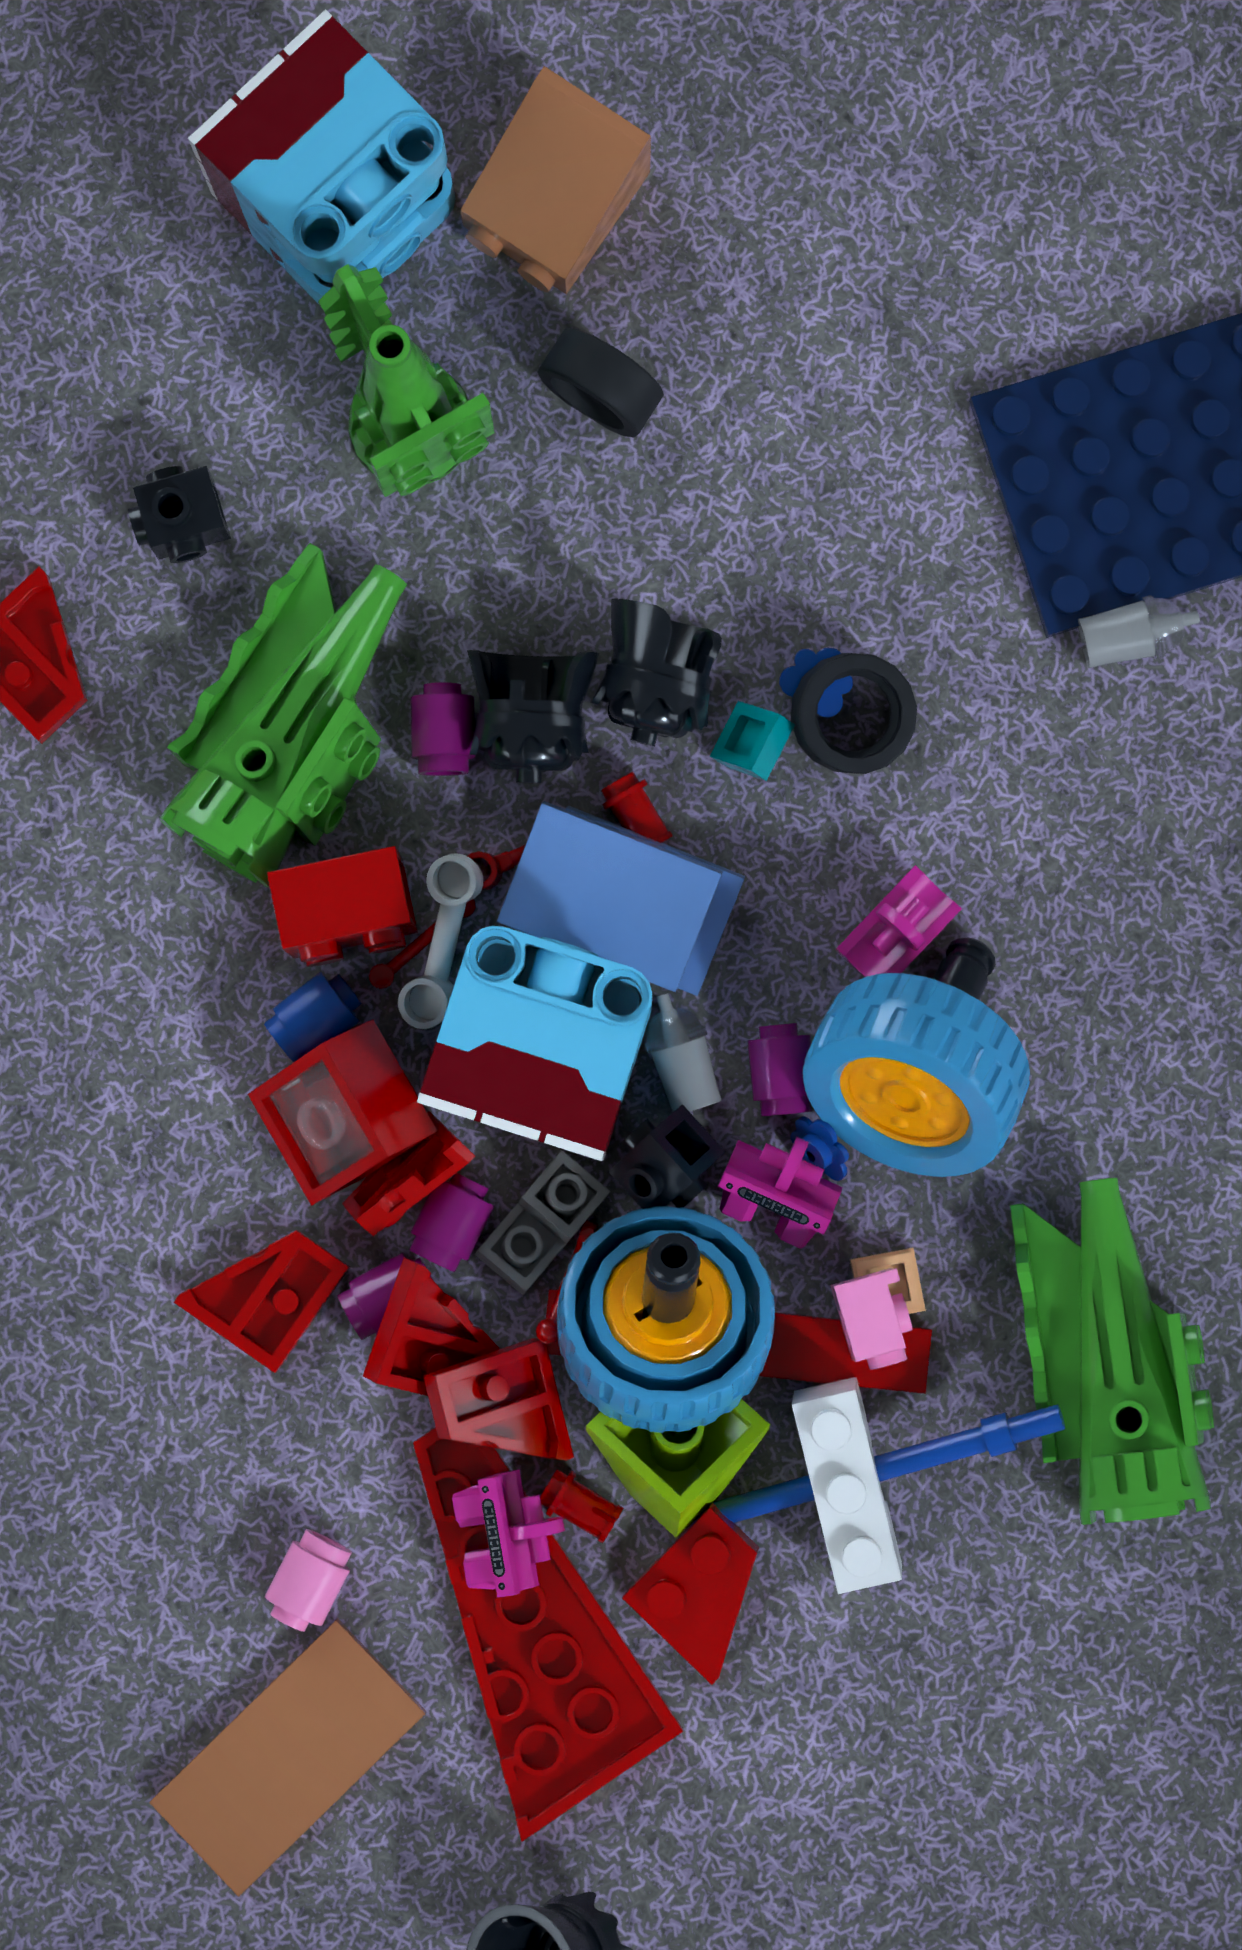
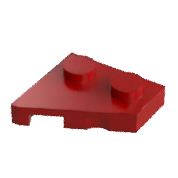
[0,566,88,744]
[342,1111,475,1236]
[174,1230,350,1373]
[363,1258,500,1396]
[423,1338,574,1461]
[622,1503,759,1685]

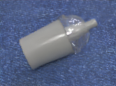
[1078,595,1200,668]
[644,993,722,1113]

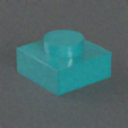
[710,701,795,781]

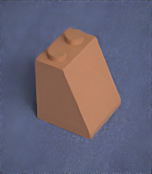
[460,66,651,295]

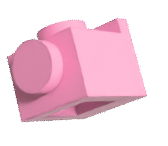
[830,1267,913,1370]

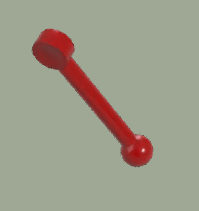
[369,899,476,989]
[535,1220,598,1344]

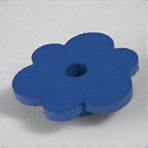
[779,647,853,717]
[790,1116,849,1181]

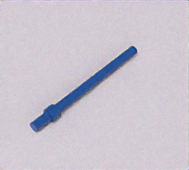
[690,1404,1065,1526]

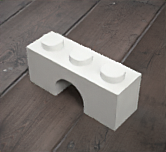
[792,1377,902,1594]

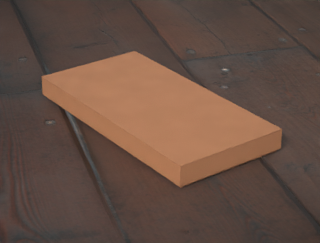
[149,1618,427,1897]

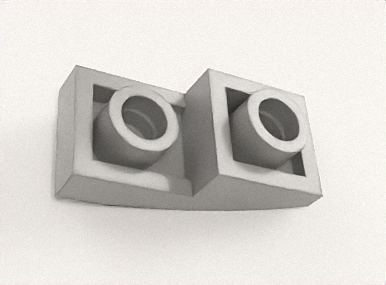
[474,1150,611,1295]

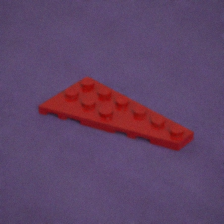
[413,1427,683,1842]

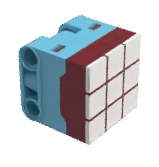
[188,9,456,304]
[417,925,652,1162]

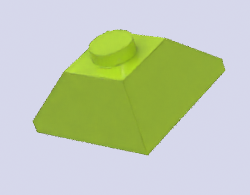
[586,1399,770,1538]

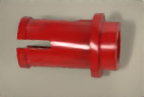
[601,771,673,843]
[540,1469,624,1544]

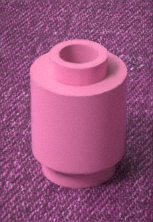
[265,1529,352,1632]

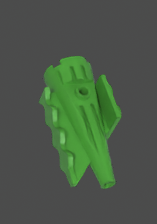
[318,264,495,497]
[159,543,407,888]
[1010,1178,1214,1525]

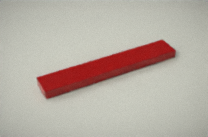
[546,1289,932,1394]

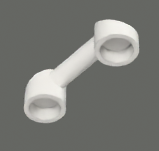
[398,853,483,1029]

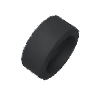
[537,328,664,438]
[790,653,917,774]

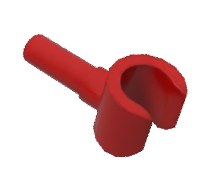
[467,845,526,890]

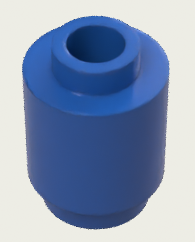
[264,971,362,1062]

